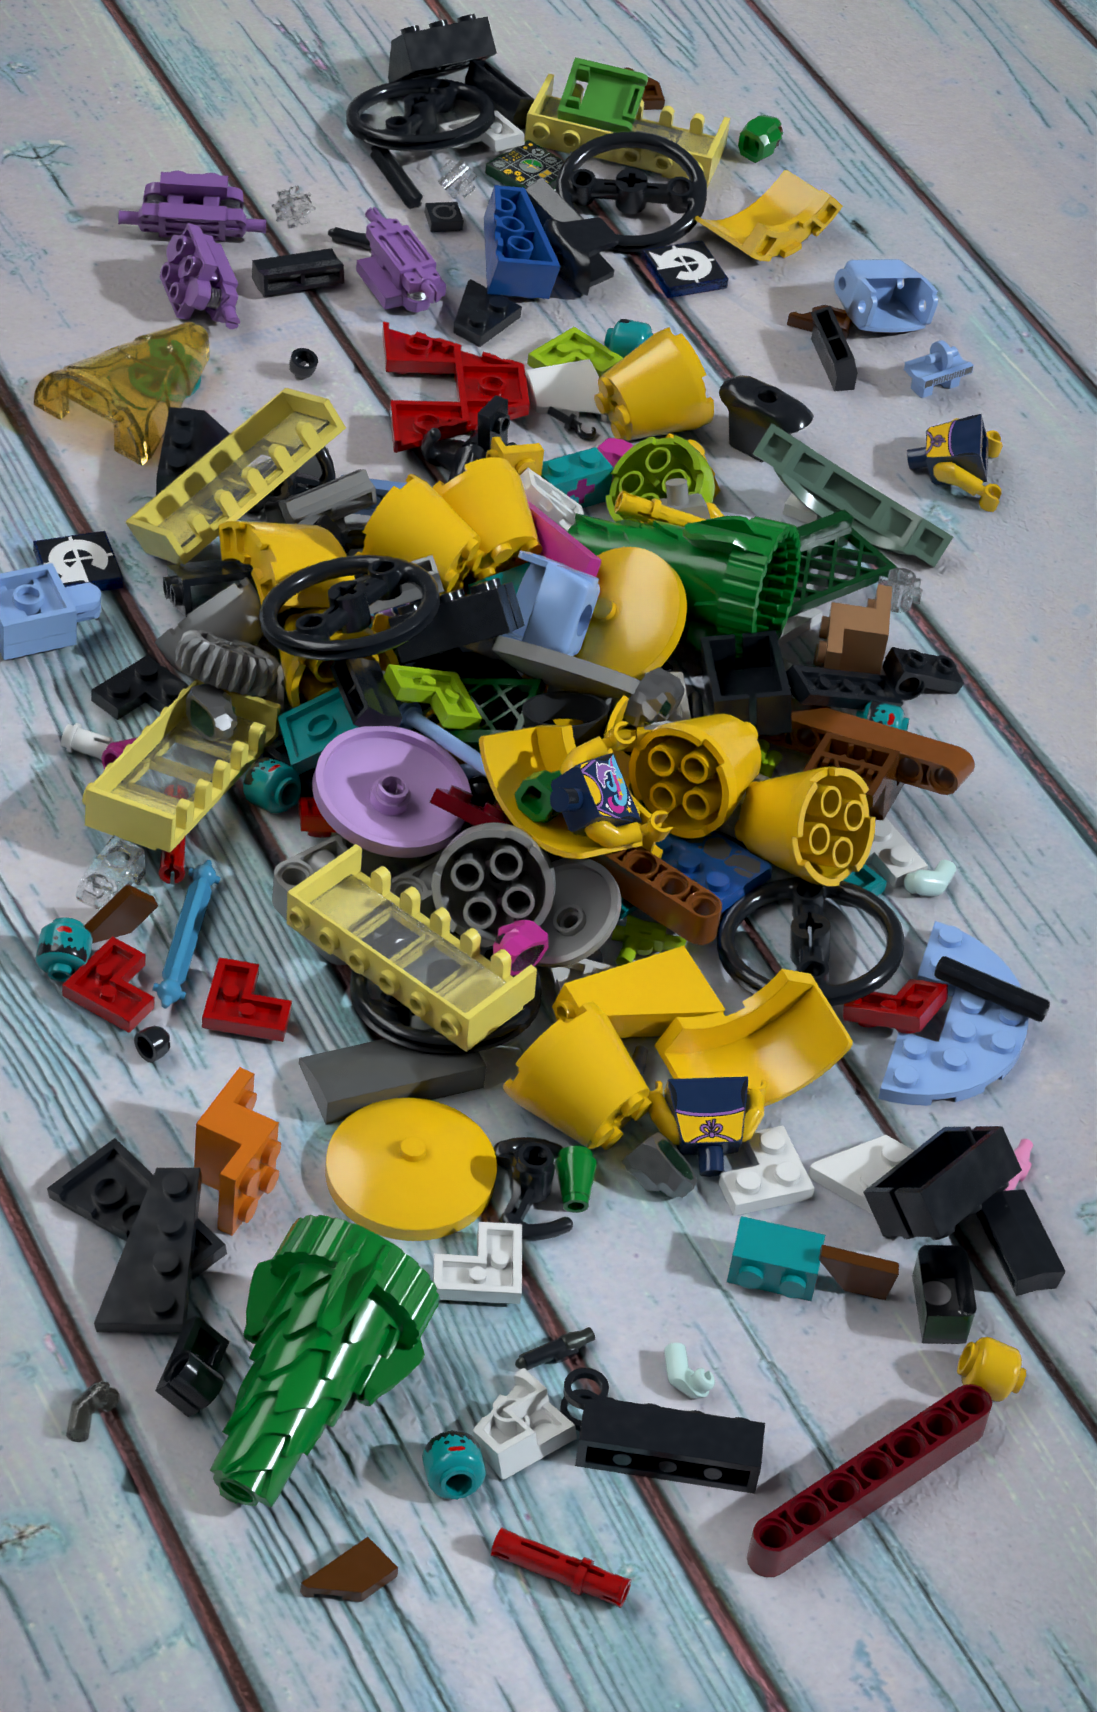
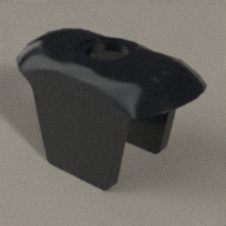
[543,217,619,296]
[719,375,814,462]

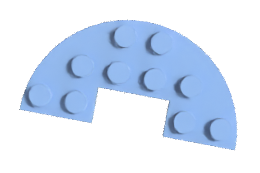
[878,921,1028,1106]

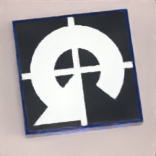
[641,240,729,298]
[33,531,124,591]

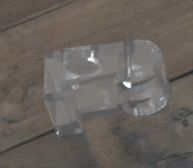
[76,835,146,911]

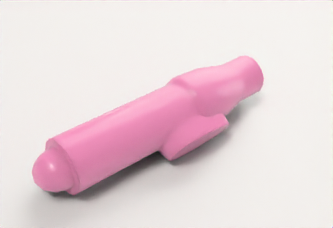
[1004,1139,1034,1191]

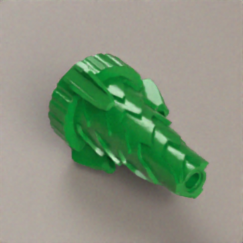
[568,513,801,659]
[210,1215,440,1508]

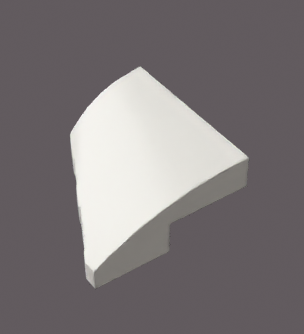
[526,359,610,422]
[473,1368,577,1481]

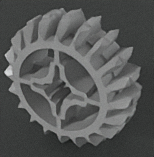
[174,629,279,696]

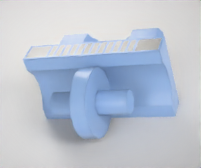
[904,340,974,398]

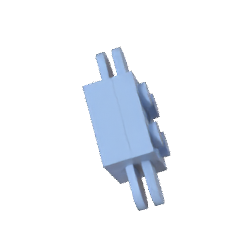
[0,563,101,660]

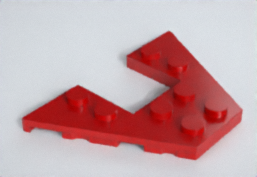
[382,322,530,453]

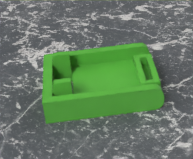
[557,57,648,133]

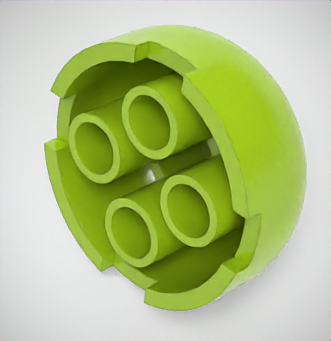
[606,435,715,522]

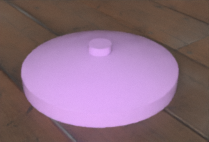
[312,726,471,858]

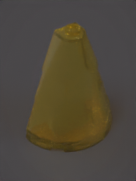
[34,322,210,466]

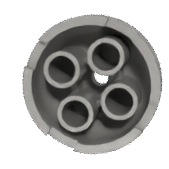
[155,577,264,676]
[432,822,556,947]

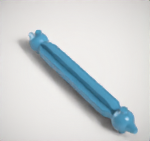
[152,860,221,1009]

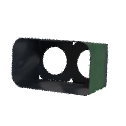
[912,1245,977,1344]

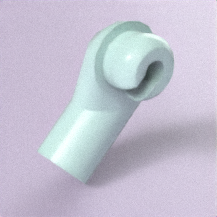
[904,859,956,897]
[664,1343,715,1399]

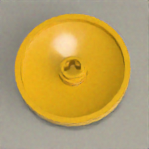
[573,547,687,681]
[325,1098,497,1241]

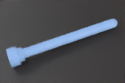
[394,699,487,777]

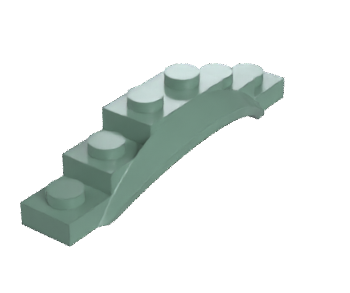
[753,423,953,567]

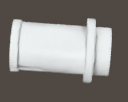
[61,723,113,760]

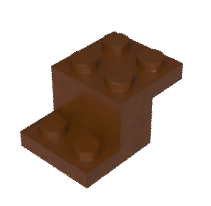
[802,732,905,820]

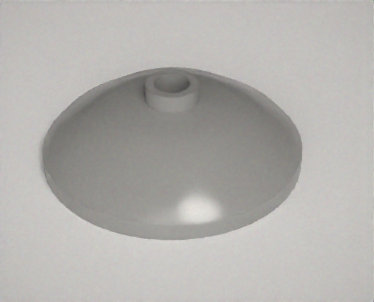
[506,858,621,968]

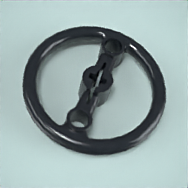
[346,78,495,152]
[556,132,707,252]
[259,555,440,661]
[717,877,904,1007]
[350,929,542,1055]

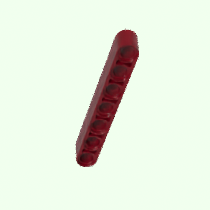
[747,1384,992,1578]

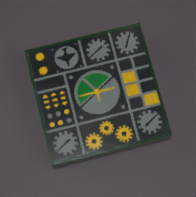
[485,140,564,189]

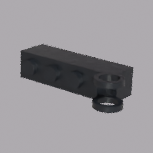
[560,1368,765,1494]

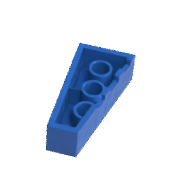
[483,185,561,299]

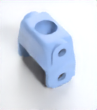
[834,259,938,332]
[499,551,600,656]

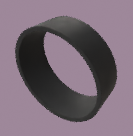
[522,691,609,747]

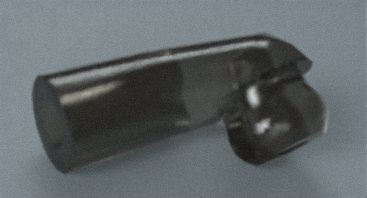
[66,1381,120,1442]

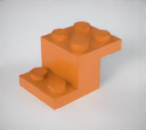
[194,1067,281,1236]

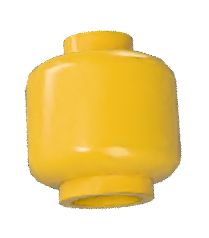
[957,1337,1026,1402]

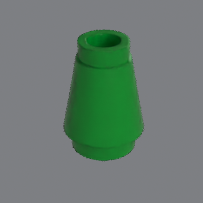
[554,1145,597,1213]

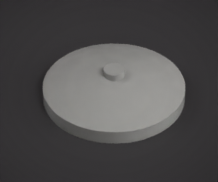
[491,636,641,699]

